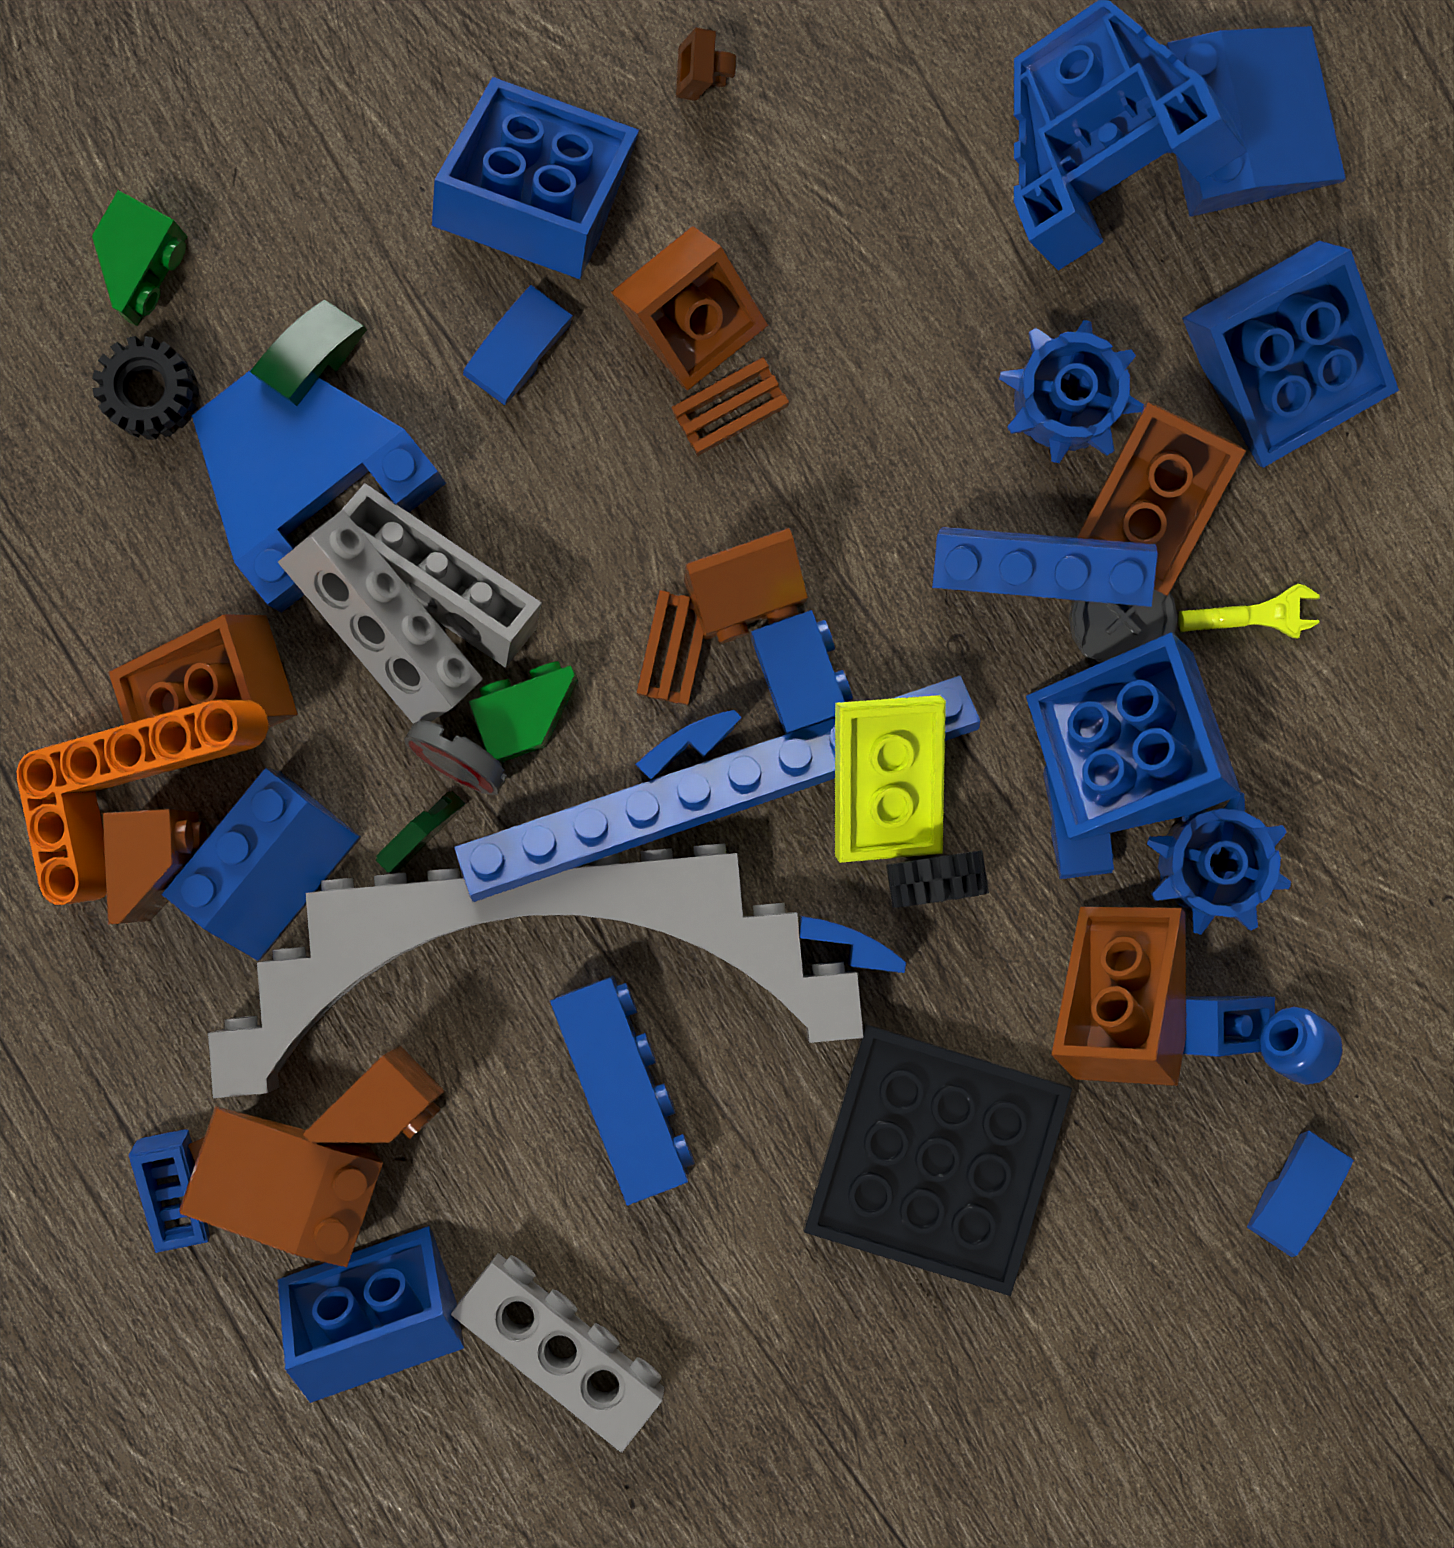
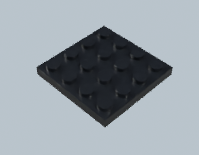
[803,1023,1072,1296]

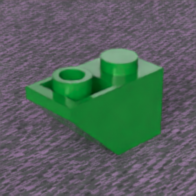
[92,190,188,326]
[469,661,578,763]

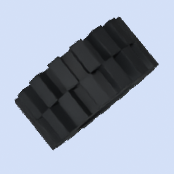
[92,336,199,439]
[886,850,989,908]

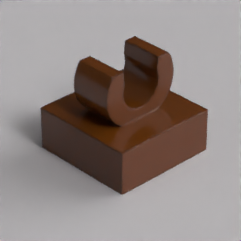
[676,27,736,101]

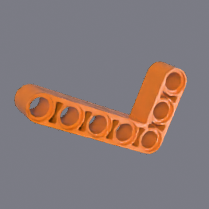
[17,700,268,905]

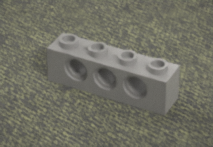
[342,483,542,668]
[278,510,483,724]
[451,1253,664,1453]

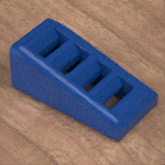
[129,1129,210,1253]

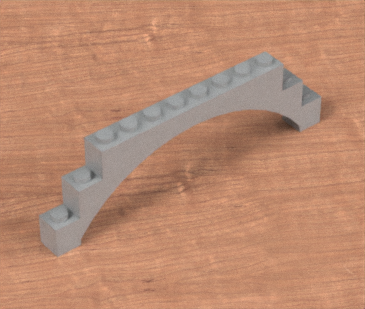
[208,844,863,1098]

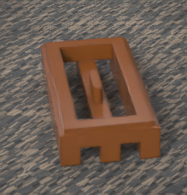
[671,357,789,456]
[637,590,704,706]

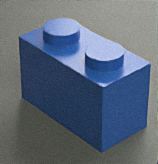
[750,610,853,735]

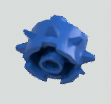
[999,320,1144,463]
[1147,792,1291,935]

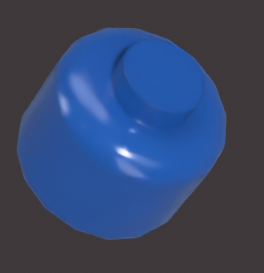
[1260,1007,1343,1085]

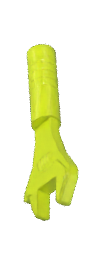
[1178,584,1320,639]

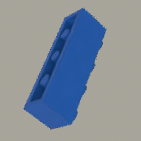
[932,527,1158,607]
[550,975,695,1206]

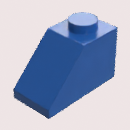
[1183,996,1275,1057]

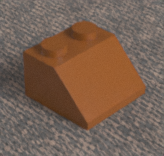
[611,226,768,391]
[684,528,808,644]
[103,809,207,924]
[303,1046,445,1143]

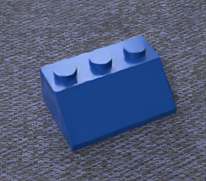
[161,768,361,961]
[277,1226,464,1403]

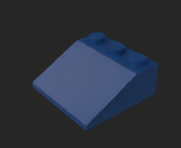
[1166,26,1346,217]
[432,77,639,279]
[1182,241,1399,468]
[1026,632,1242,841]

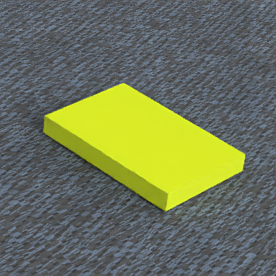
[835,695,946,863]

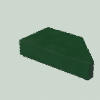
[376,791,466,873]

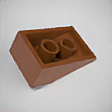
[1077,400,1246,596]
[109,614,298,753]
[1051,907,1186,1086]
[179,1106,383,1267]

